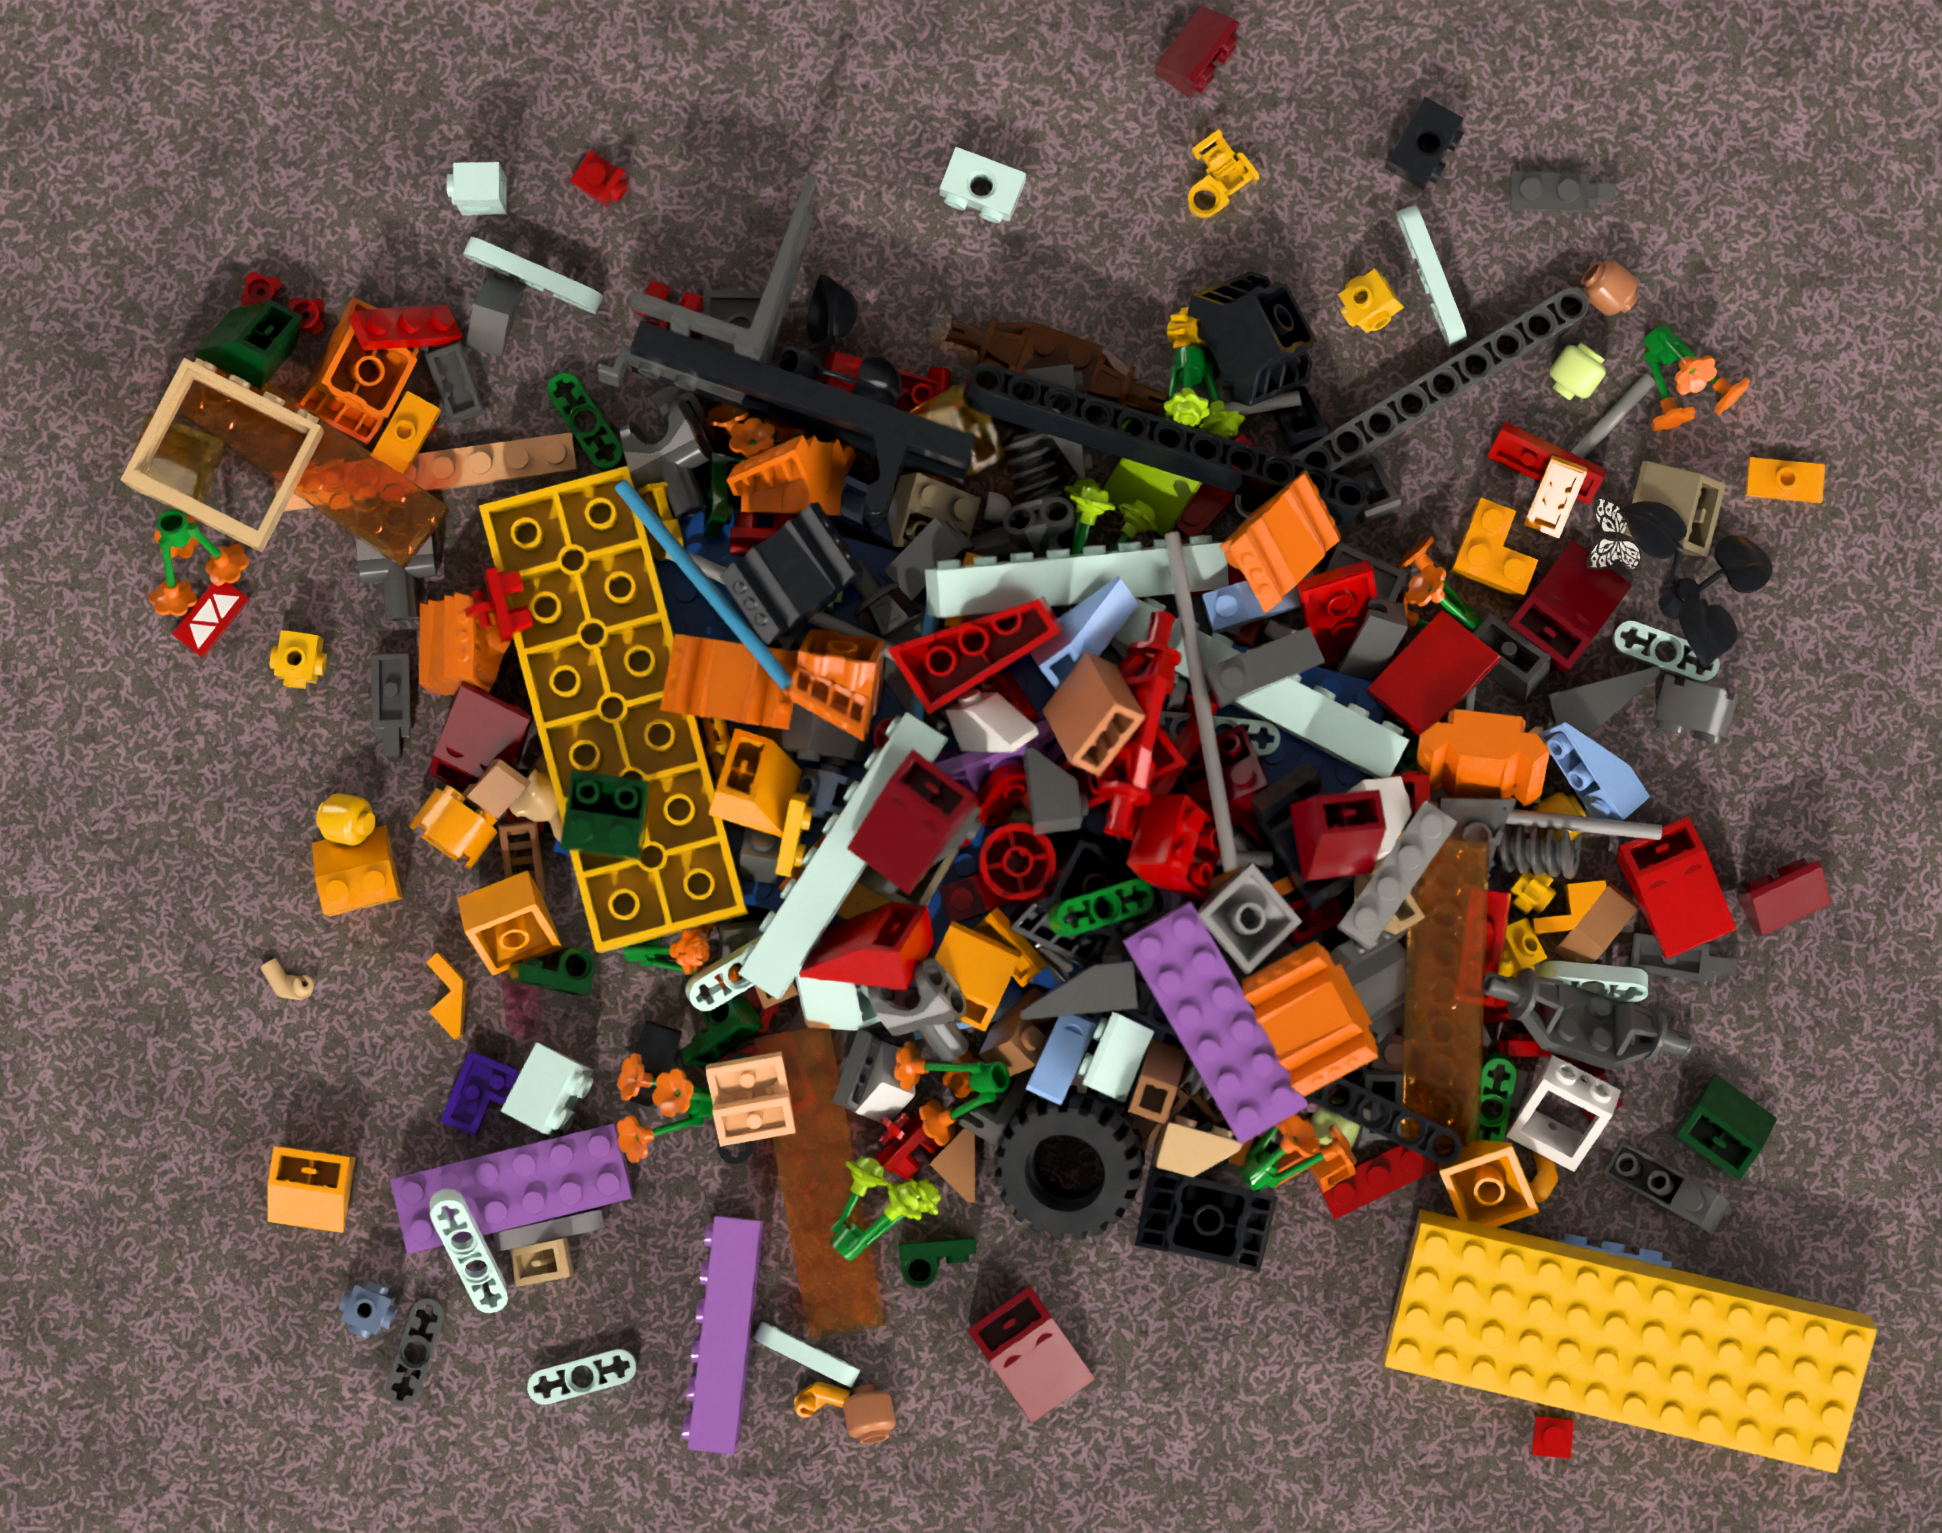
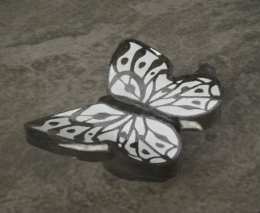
[1586,497,1642,570]

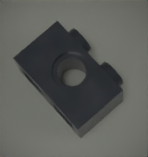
[1385,96,1465,190]

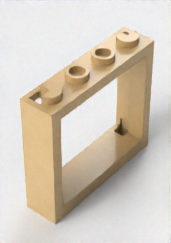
[120,358,325,553]

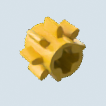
[1167,307,1209,349]
[1509,871,1556,915]

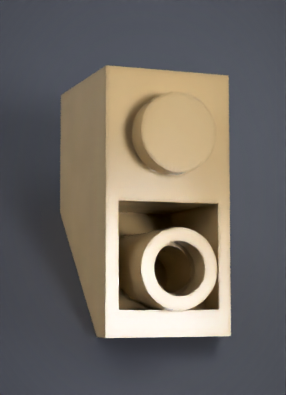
[1151,1115,1242,1177]

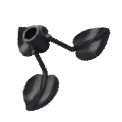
[763,274,903,444]
[1619,501,1773,668]

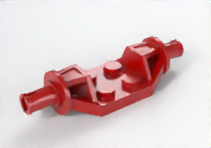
[1095,611,1182,837]

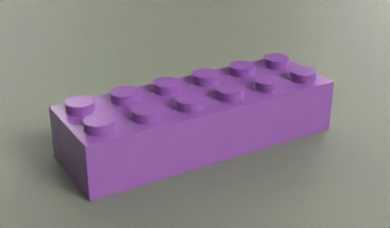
[1123,900,1308,1145]
[390,1123,635,1254]
[682,1215,764,1455]

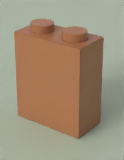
[1042,651,1145,776]

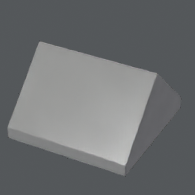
[1196,863,1302,974]

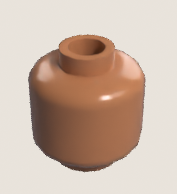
[1581,260,1638,316]
[843,1384,896,1444]

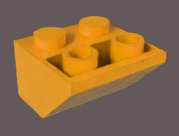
[708,728,802,837]
[927,921,1022,1032]
[268,1146,356,1233]

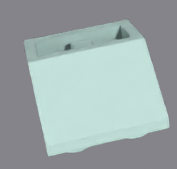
[795,956,881,1031]
[1077,1012,1154,1103]
[501,1042,594,1137]

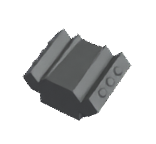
[1327,929,1410,1044]

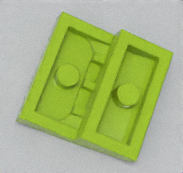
[1102,458,1202,537]

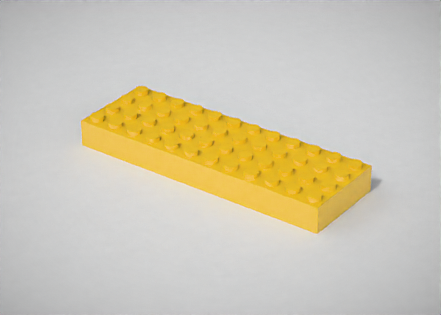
[479,466,748,953]
[1383,1209,1877,1473]

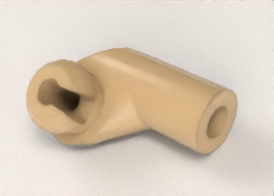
[260,958,314,1000]

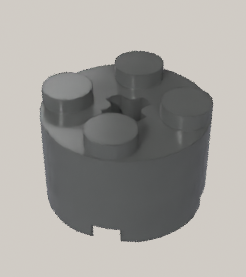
[1653,675,1739,745]

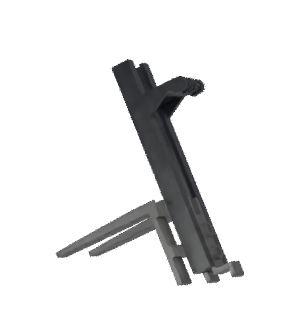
[597,173,976,531]

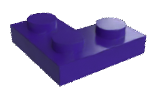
[440,1050,521,1135]

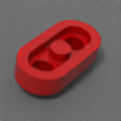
[975,763,1027,826]

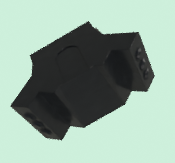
[1187,271,1317,407]
[720,502,864,645]
[1251,761,1356,912]
[1009,827,1139,966]
[1134,1170,1278,1273]

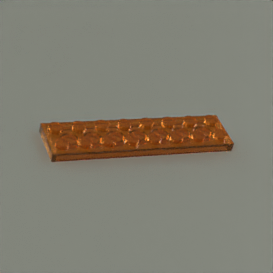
[177,359,450,570]
[1401,838,1489,1148]
[754,1024,885,1340]

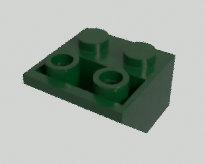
[194,300,304,390]
[560,770,650,861]
[1670,1074,1777,1181]

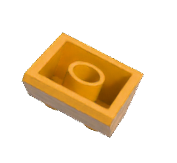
[312,825,403,917]
[457,870,563,976]
[1439,1140,1539,1228]

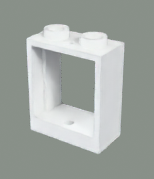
[1506,1055,1621,1172]

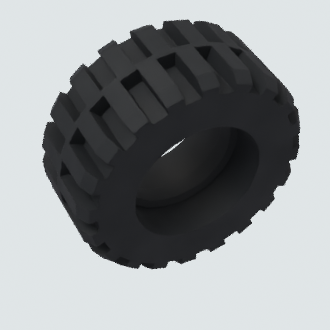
[993,1085,1145,1240]

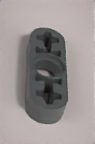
[385,1298,446,1407]

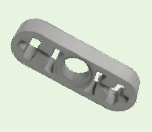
[493,1209,605,1252]

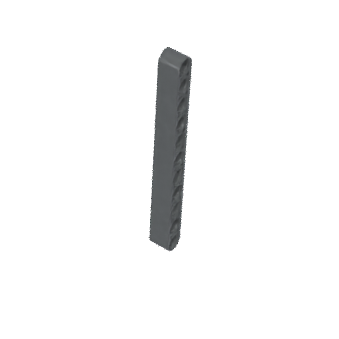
[1233,287,1589,521]

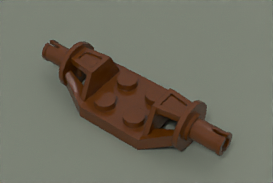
[946,318,1167,416]

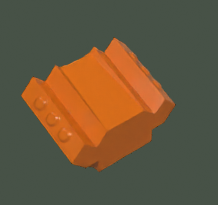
[296,297,421,444]
[727,435,857,516]
[1219,470,1341,614]
[419,592,511,697]
[790,629,886,741]
[660,634,798,729]
[1415,709,1550,809]
[1241,941,1378,1096]

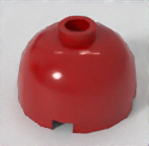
[978,823,1056,900]

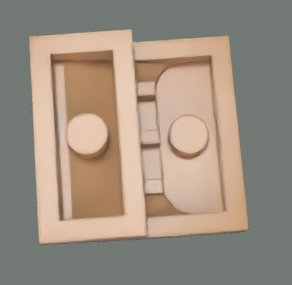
[706,1051,796,1146]

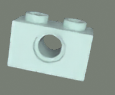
[940,147,1026,223]
[447,162,507,215]

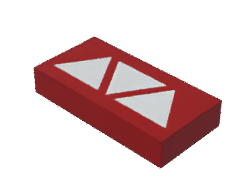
[172,582,250,658]

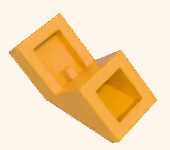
[1529,880,1606,935]
[426,952,467,1040]

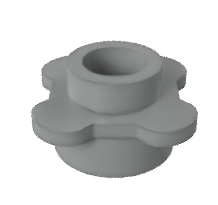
[1161,673,1187,711]

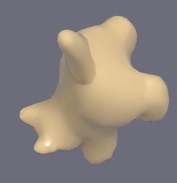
[509,751,563,842]

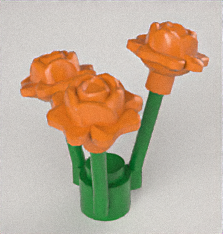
[623,921,741,990]

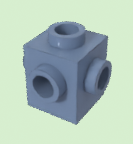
[798,763,861,821]
[339,1280,398,1339]

